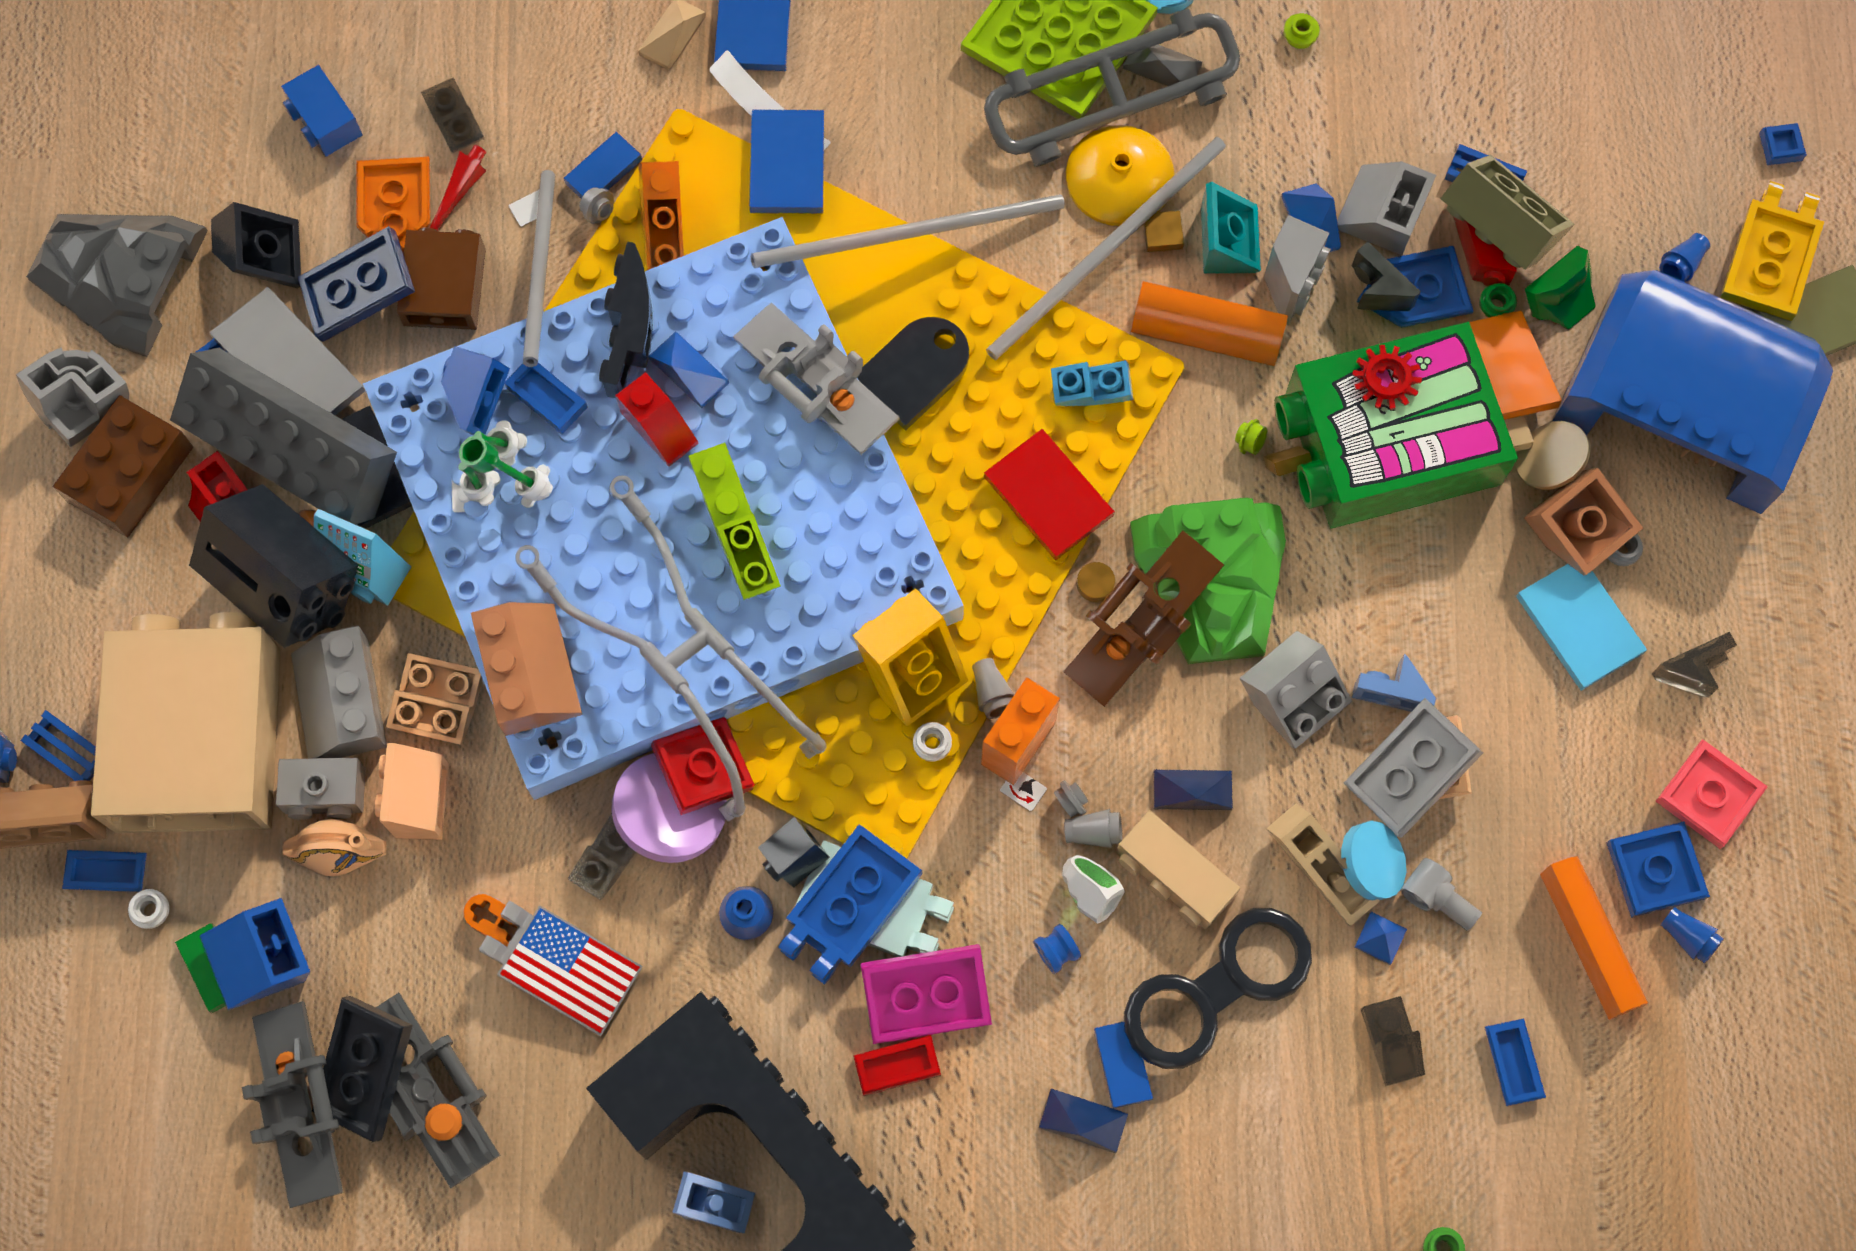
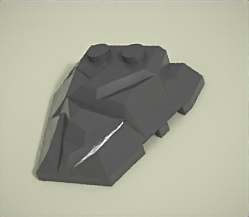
[26,214,208,357]

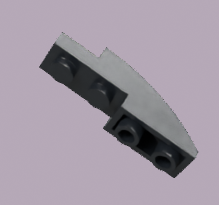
[599,241,653,398]

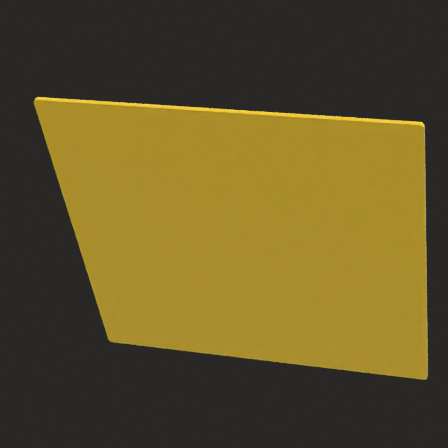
[391,109,1184,859]

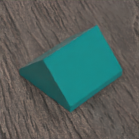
[1201,182,1261,274]

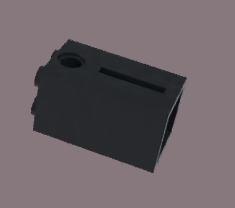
[189,484,359,648]

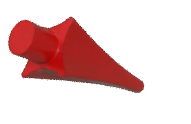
[429,145,487,230]

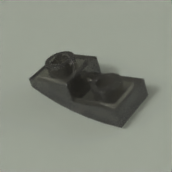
[421,77,485,154]
[568,813,636,900]

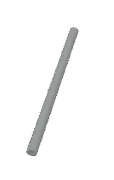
[523,170,555,367]

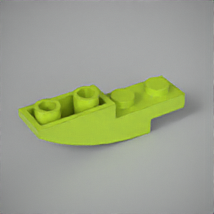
[688,442,781,600]

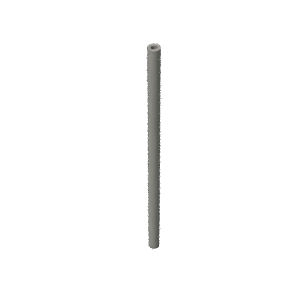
[986,137,1226,360]
[751,194,1064,268]

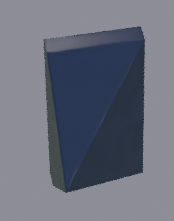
[1153,769,1233,810]
[1039,1088,1128,1153]

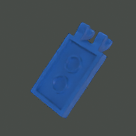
[778,824,923,985]

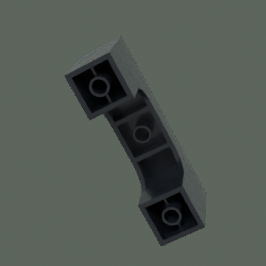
[586,991,916,1251]

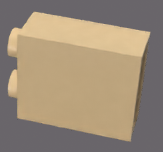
[91,612,281,833]

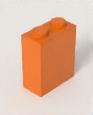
[981,677,1060,785]

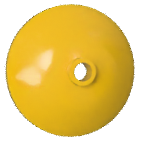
[1066,125,1174,226]

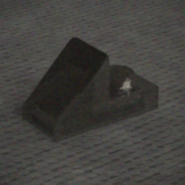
[1652,632,1737,698]
[1360,996,1425,1087]

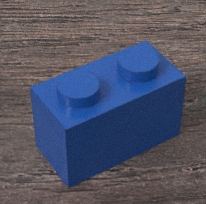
[281,64,363,157]

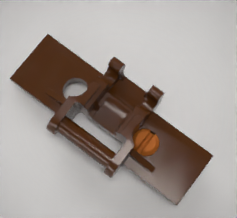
[1064,531,1225,707]

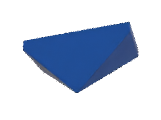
[1281,183,1341,252]
[649,331,729,408]

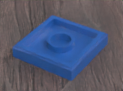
[1606,822,1710,918]

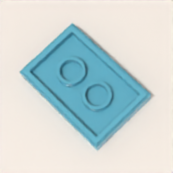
[1516,564,1647,691]

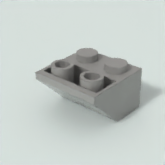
[1337,161,1436,255]
[1264,215,1331,325]
[1240,631,1352,749]

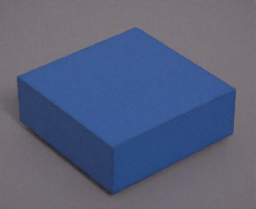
[1759,123,1806,166]

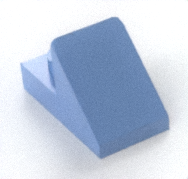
[1352,654,1436,712]
[672,1172,755,1234]

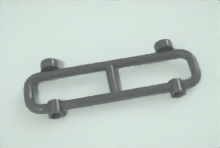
[984,9,1240,167]

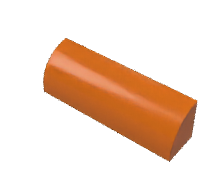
[1131,281,1288,366]
[1540,856,1648,1020]

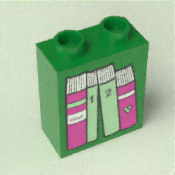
[1274,322,1518,529]

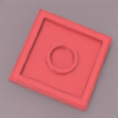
[1655,739,1768,849]

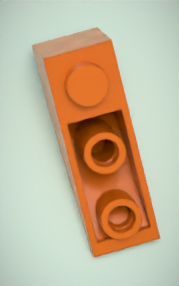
[638,161,684,270]

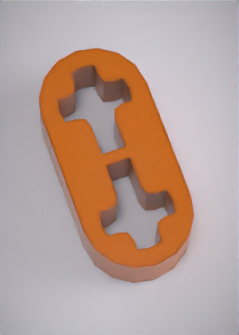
[464,894,517,947]

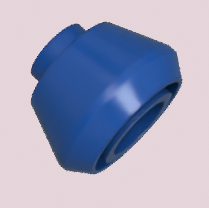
[719,886,773,940]

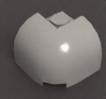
[16,347,129,447]

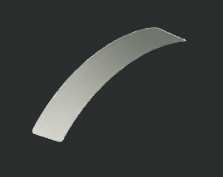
[709,51,831,150]

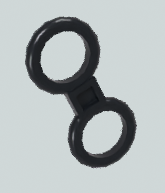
[1124,908,1312,1069]

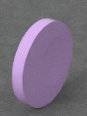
[612,753,727,863]

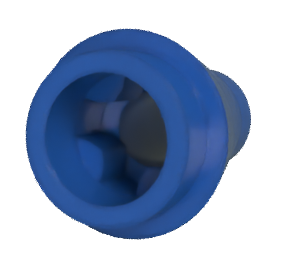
[1659,233,1710,282]
[1660,907,1724,964]

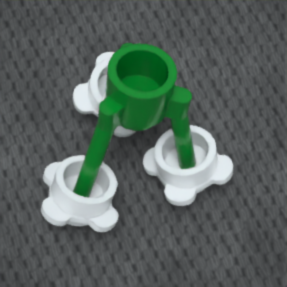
[457,421,553,508]

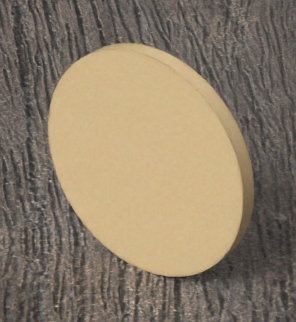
[1516,421,1591,490]

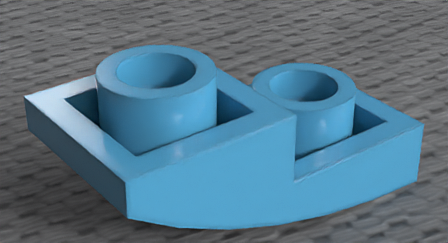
[1051,360,1134,406]

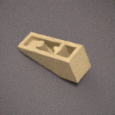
[1266,803,1380,926]

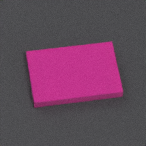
[860,944,992,1044]

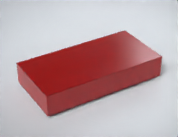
[853,1035,941,1096]

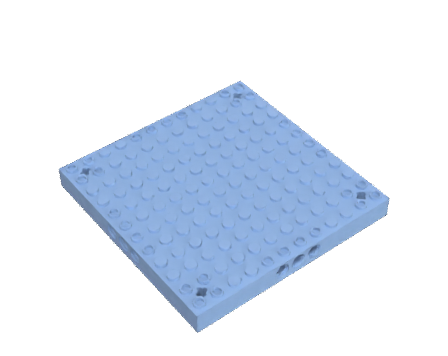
[363,217,964,800]

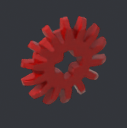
[1352,345,1422,410]

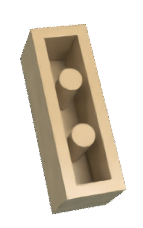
[1116,810,1240,930]

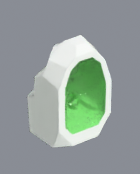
[1062,855,1125,924]

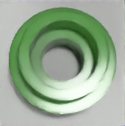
[1423,1227,1465,1251]

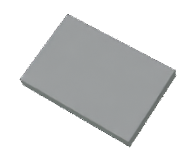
[1344,698,1484,838]

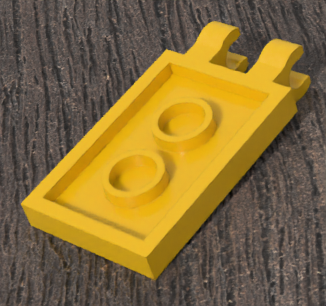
[1720,181,1825,321]

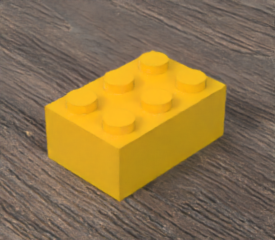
[852,589,968,727]

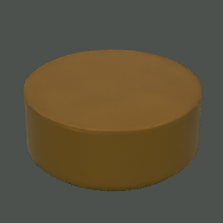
[1077,562,1115,602]

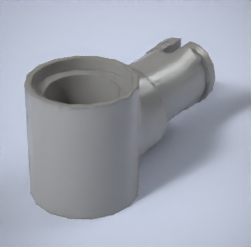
[1400,858,1482,931]

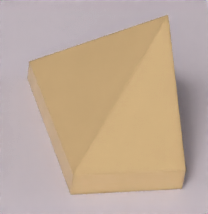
[638,0,706,70]

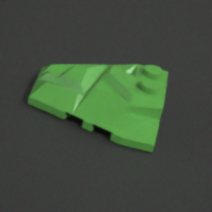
[1130,498,1286,664]

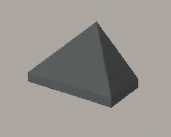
[1123,45,1203,86]

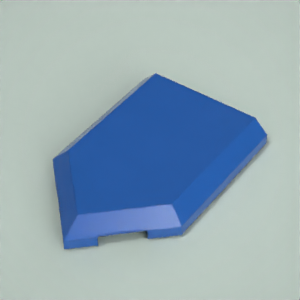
[1356,245,1474,328]

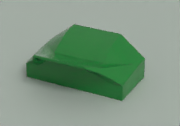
[1525,245,1596,329]

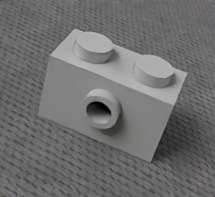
[276,758,366,820]

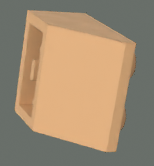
[375,743,449,840]

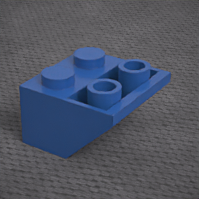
[200,898,310,1011]

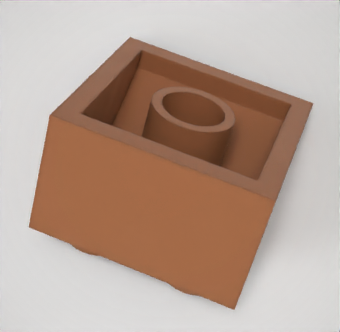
[1524,468,1643,576]

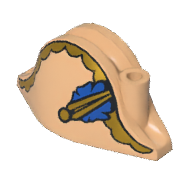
[282,818,387,876]

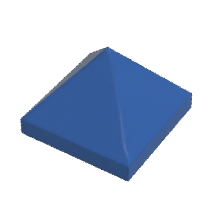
[1354,912,1407,965]

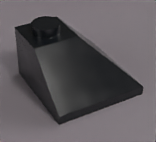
[211,202,301,289]

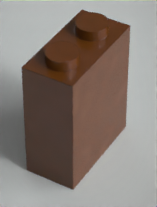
[397,227,486,330]

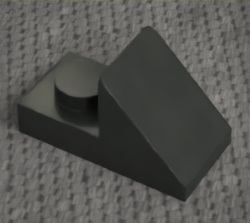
[1351,241,1421,312]

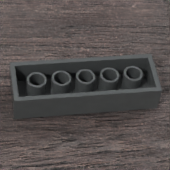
[170,348,397,524]

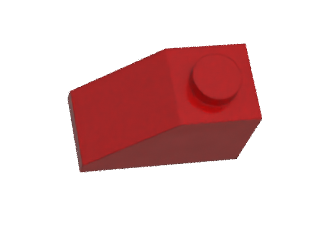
[615,372,699,467]

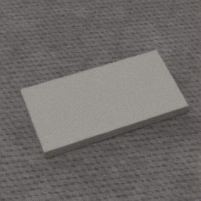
[209,287,365,415]

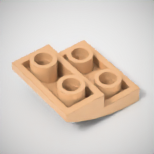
[386,653,483,745]

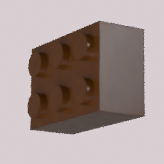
[52,395,193,538]

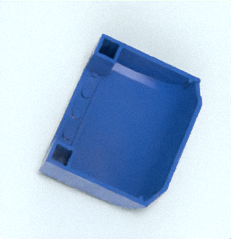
[1552,270,1833,514]

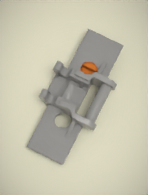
[733,302,900,455]

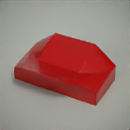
[186,450,248,522]

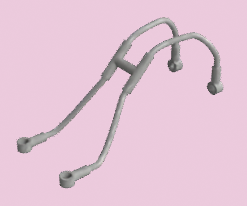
[515,475,827,822]

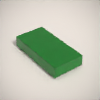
[175,923,226,1013]

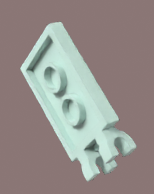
[795,840,954,957]

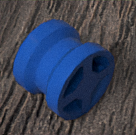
[1033,924,1081,975]

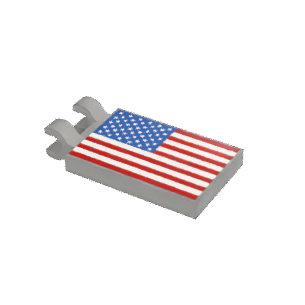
[479,901,643,1037]

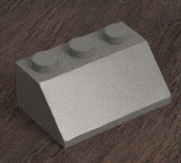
[291,626,387,759]

